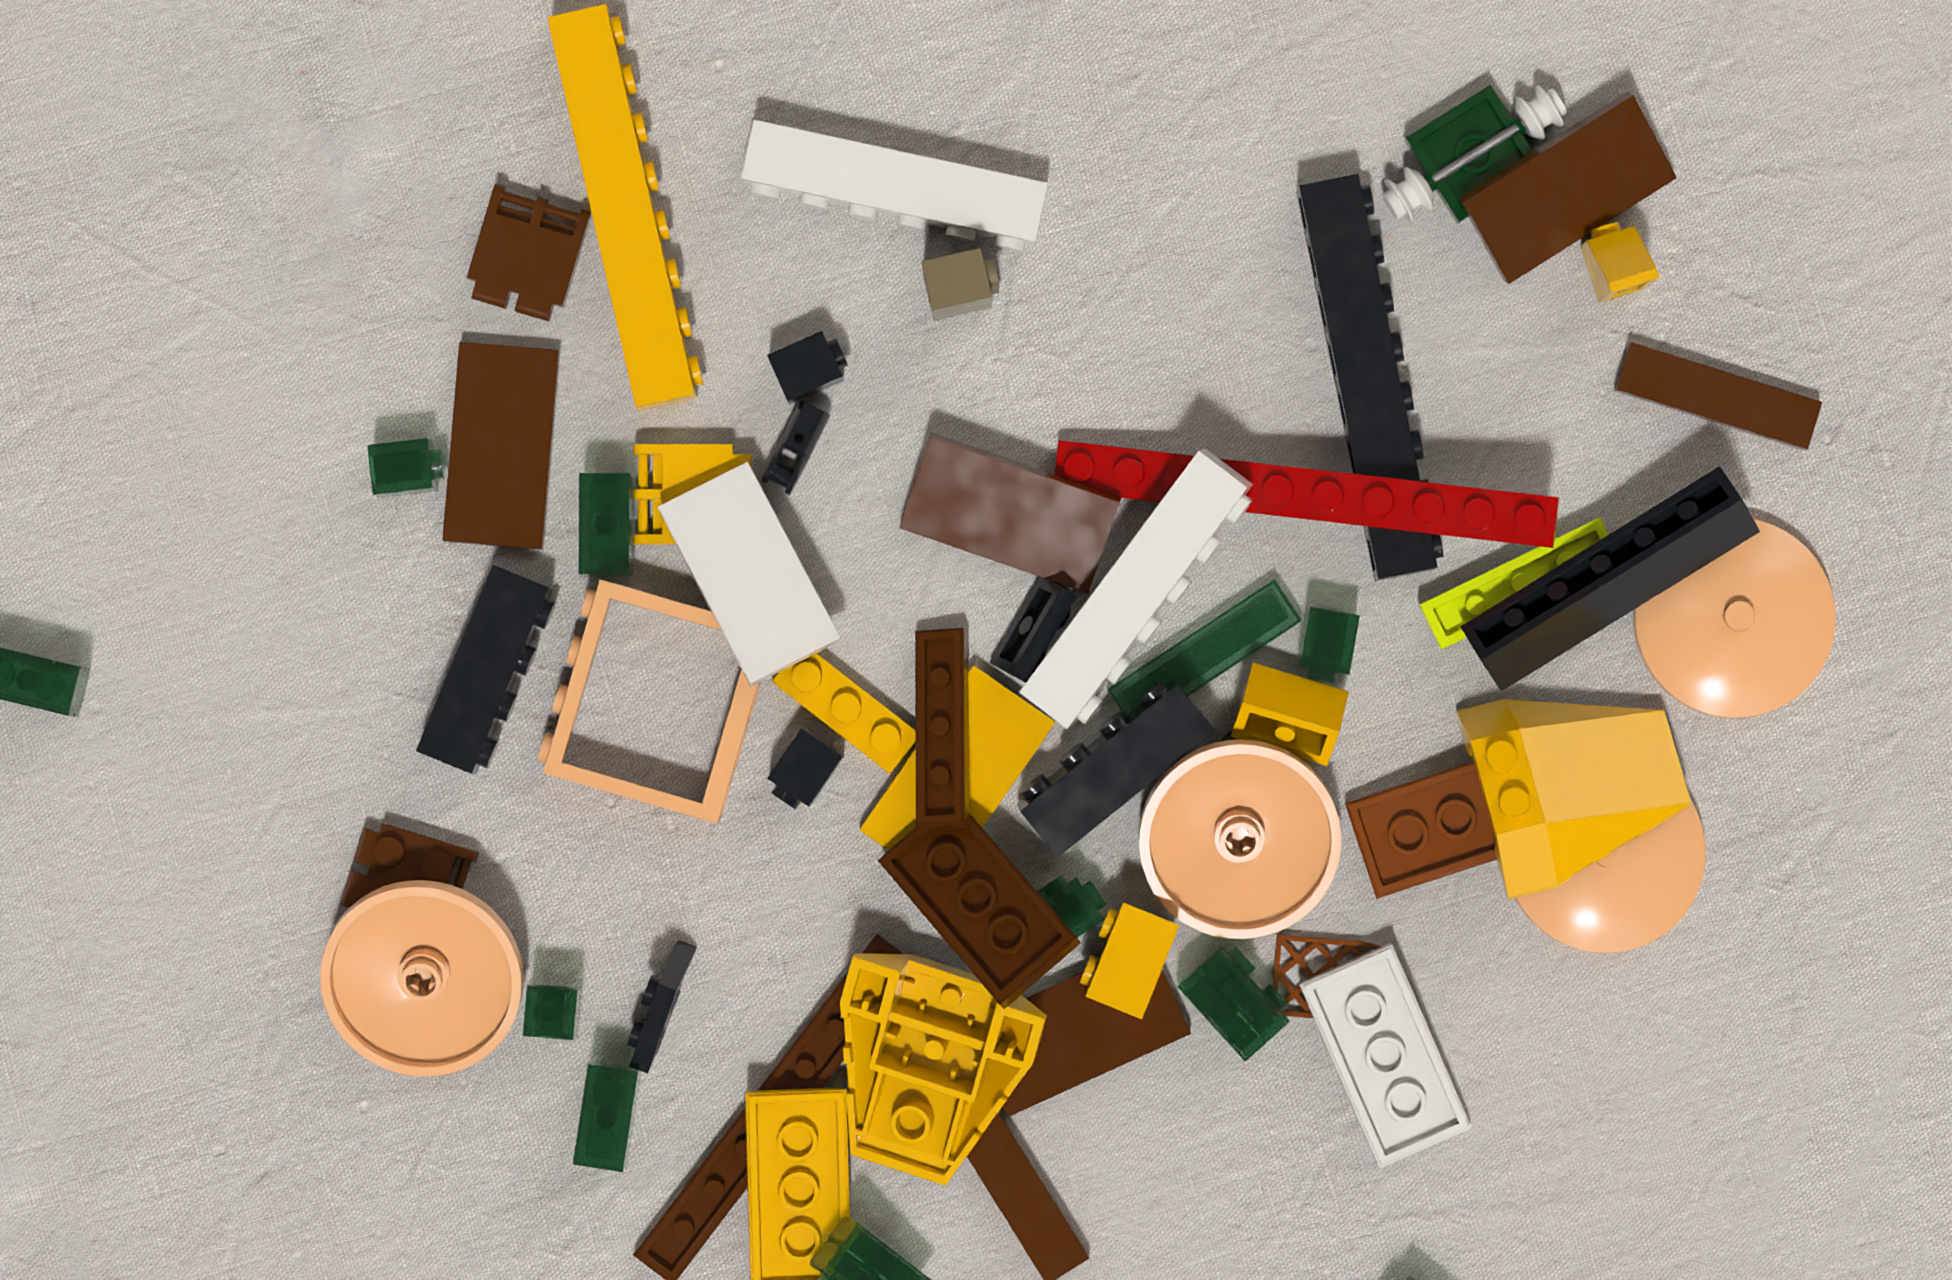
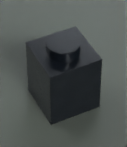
[767,331,848,405]
[767,729,844,810]

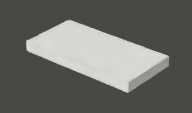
[658,462,841,687]
[1298,943,1472,1168]

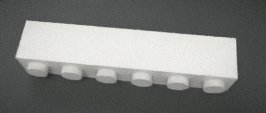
[741,119,1048,253]
[1019,448,1253,729]

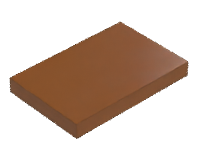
[1345,761,1497,899]

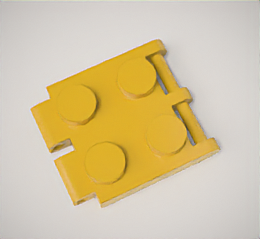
[633,444,751,545]

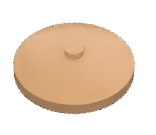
[1633,519,1836,718]
[1139,739,1342,939]
[1515,801,1706,953]
[320,880,524,1077]

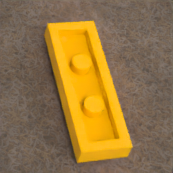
[771,653,916,774]

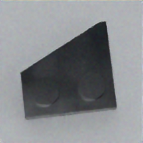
[627,940,697,1074]

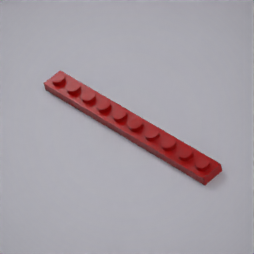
[1054,440,1560,548]

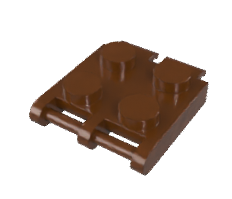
[466,183,592,322]
[339,823,480,908]

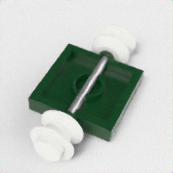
[1382,85,1567,224]

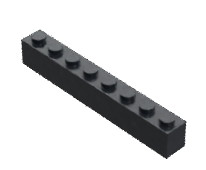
[1296,174,1444,582]

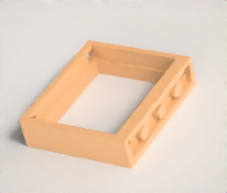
[538,579,761,824]

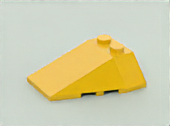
[1456,699,1691,900]
[840,953,1047,1186]

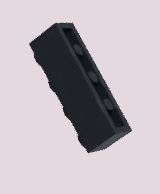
[416,565,556,775]
[1017,678,1215,857]

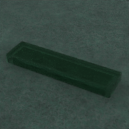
[1107,579,1302,716]

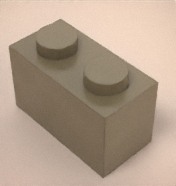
[921,248,1000,321]

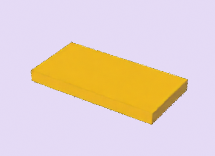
[859,665,1056,850]
[744,1087,852,1280]

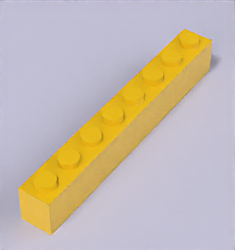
[547,4,704,412]

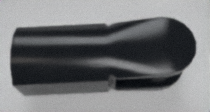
[761,400,831,496]

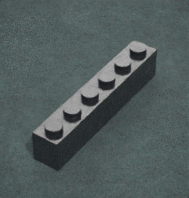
[1460,466,1760,691]

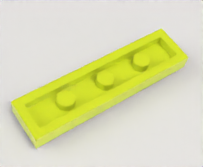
[1418,517,1609,650]

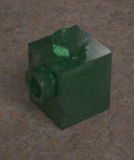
[1037,875,1106,938]

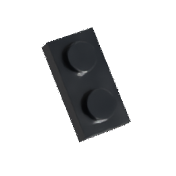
[990,577,1077,683]

